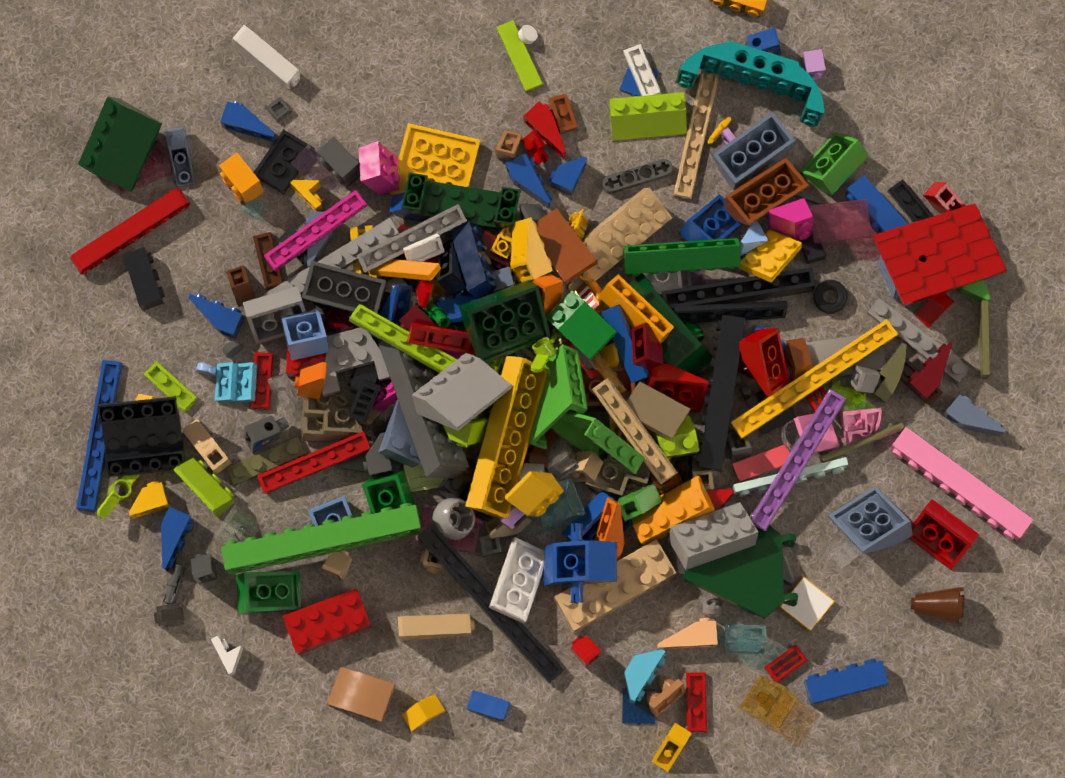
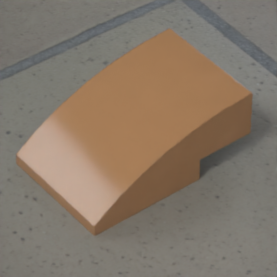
[327,667,396,723]

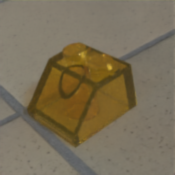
[739,675,799,731]

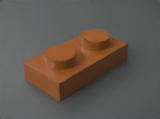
[548,94,578,134]

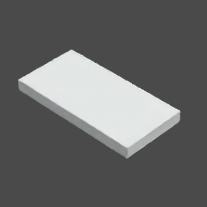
[489,537,544,624]

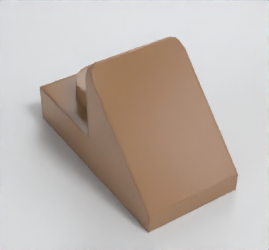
[495,130,522,161]

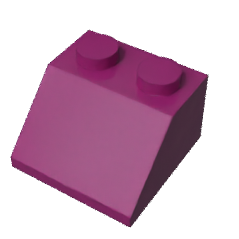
[768,198,813,240]

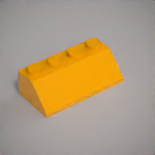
[632,476,715,545]

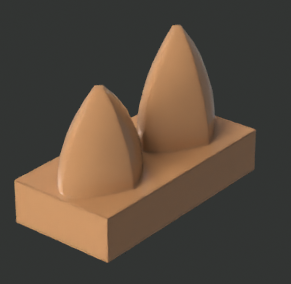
[646,676,686,717]

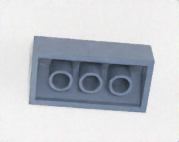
[712,112,795,190]

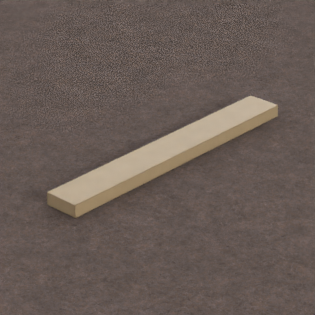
[673,70,719,200]

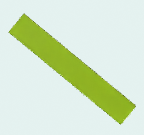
[349,304,457,373]

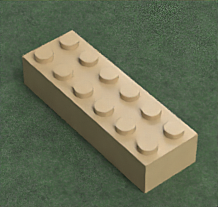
[554,539,676,633]

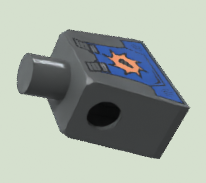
[244,416,289,453]

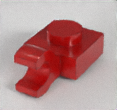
[521,130,549,165]

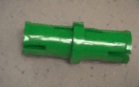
[424,301,450,328]

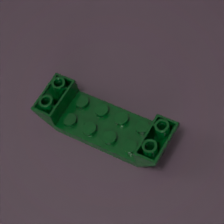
[402,172,521,230]
[629,273,714,376]

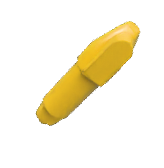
[707,117,731,145]

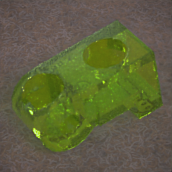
[830,379,866,407]

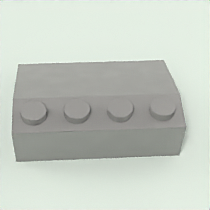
[412,353,512,431]

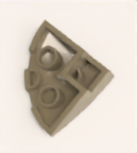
[302,392,362,441]
[585,455,652,500]

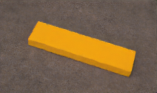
[369,259,441,281]

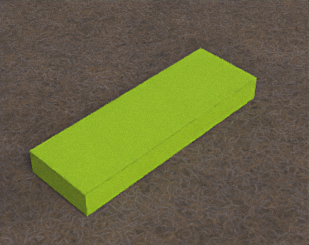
[143,361,198,413]

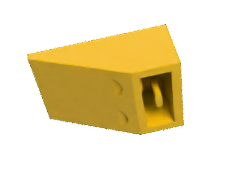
[511,217,553,283]

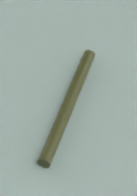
[819,423,905,463]

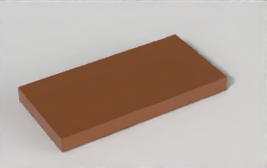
[535,208,598,284]

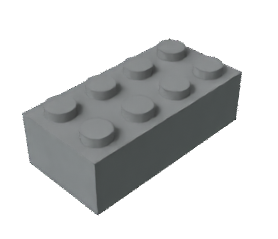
[668,503,758,570]

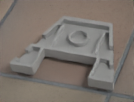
[322,328,391,396]

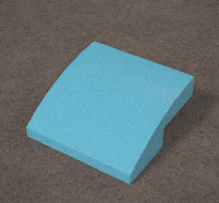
[215,362,257,402]

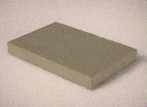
[626,382,690,441]

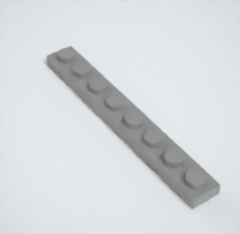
[261,218,400,297]

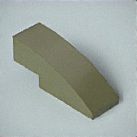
[873,343,907,403]

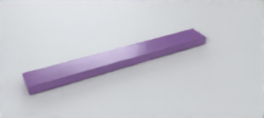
[750,389,846,531]

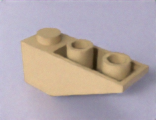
[182,419,232,475]

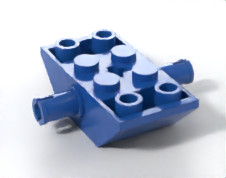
[544,523,617,603]

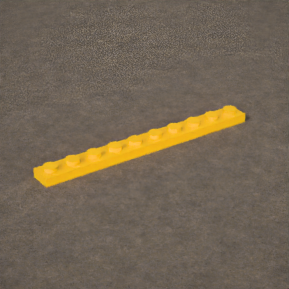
[730,319,898,440]

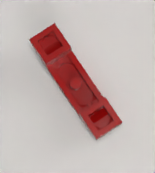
[416,256,437,308]

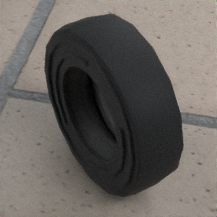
[814,280,848,314]

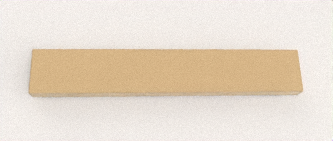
[592,378,678,484]

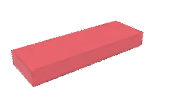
[732,444,790,483]

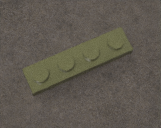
[227,437,306,486]

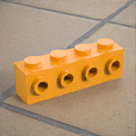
[598,274,674,344]

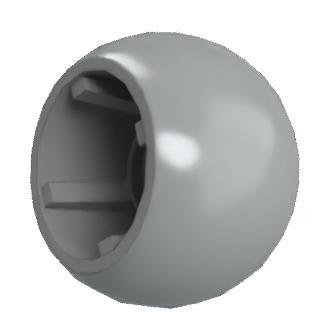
[432,498,475,540]

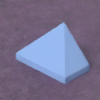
[740,221,768,256]

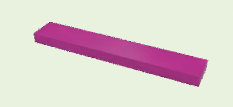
[264,190,367,272]

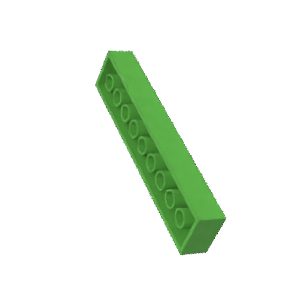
[221,503,423,575]

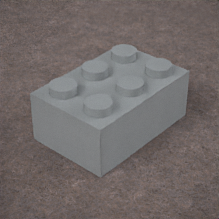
[243,286,306,344]

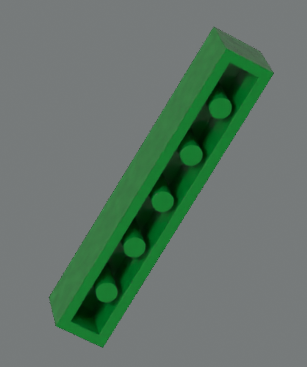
[624,238,741,276]

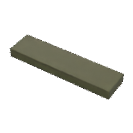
[979,300,991,379]

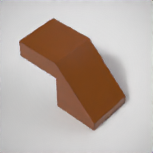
[785,338,813,382]

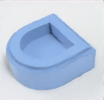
[196,363,217,377]

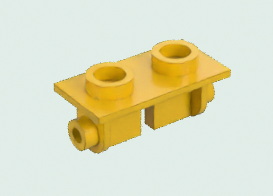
[569,209,589,241]

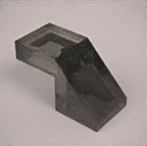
[366,404,395,442]

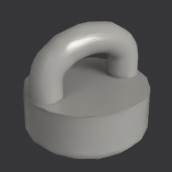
[703,598,723,618]

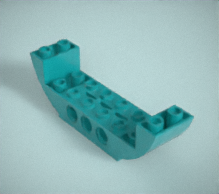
[675,40,824,127]

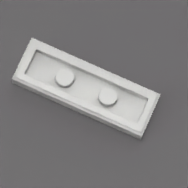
[623,44,661,96]

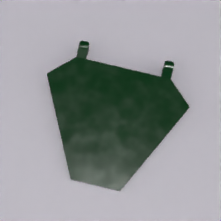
[684,525,798,619]

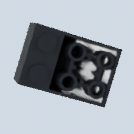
[436,457,492,522]

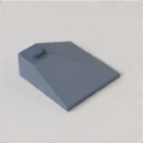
[828,486,913,554]

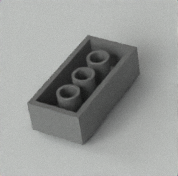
[301,261,387,314]

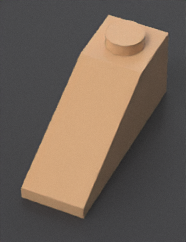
[657,618,718,650]

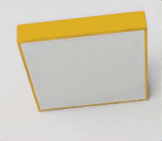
[779,577,834,632]

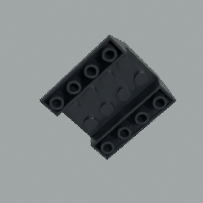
[97,396,185,478]

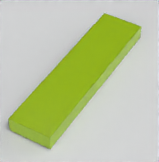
[496,20,543,93]

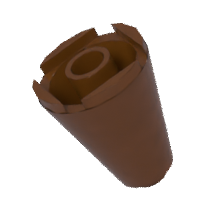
[911,587,964,627]

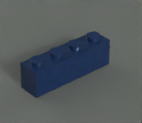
[450,220,497,298]

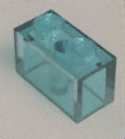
[723,625,767,654]

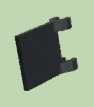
[739,384,796,435]

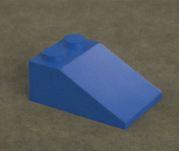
[679,194,743,241]

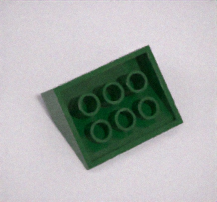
[78,97,162,191]
[459,280,551,363]

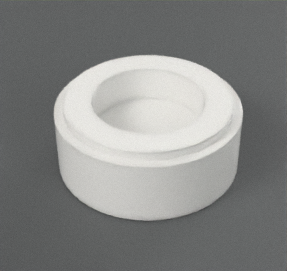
[518,25,538,44]

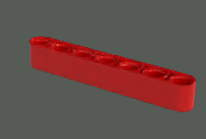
[70,188,190,275]

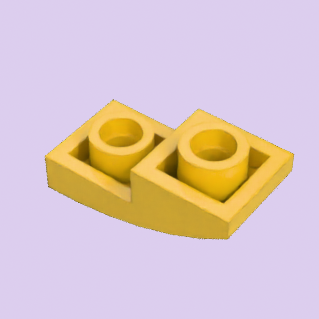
[490,220,516,259]

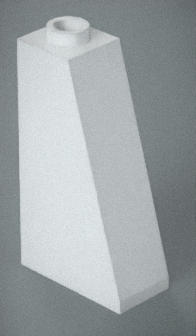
[232,25,300,90]

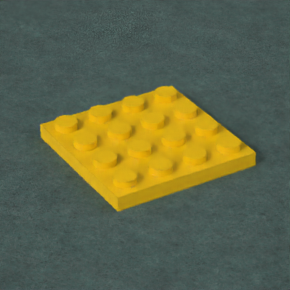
[390,123,481,195]

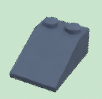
[378,400,421,468]

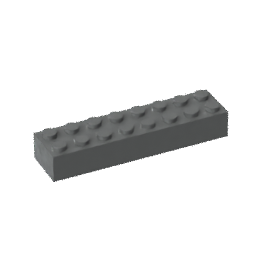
[378,340,469,479]

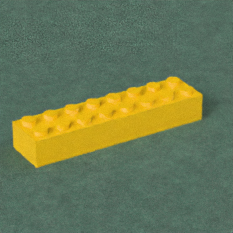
[465,356,549,519]

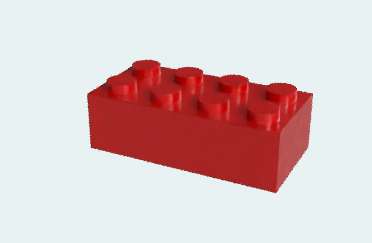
[283,588,372,655]

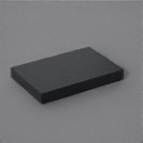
[253,129,315,195]

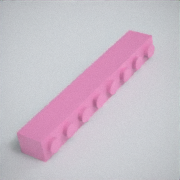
[890,427,1033,541]

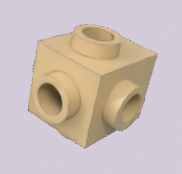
[420,548,444,574]

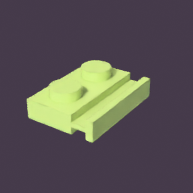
[403,464,444,492]

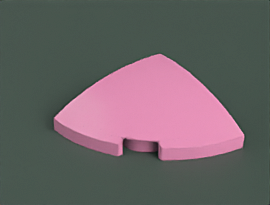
[840,408,882,445]

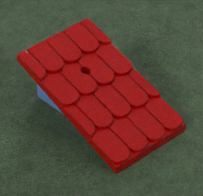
[872,204,1007,306]

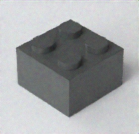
[317,136,360,187]

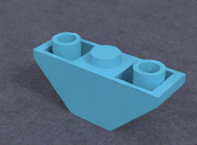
[624,649,666,705]

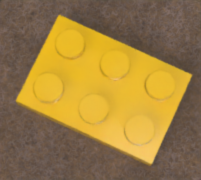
[739,229,802,283]

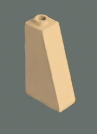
[398,613,475,641]

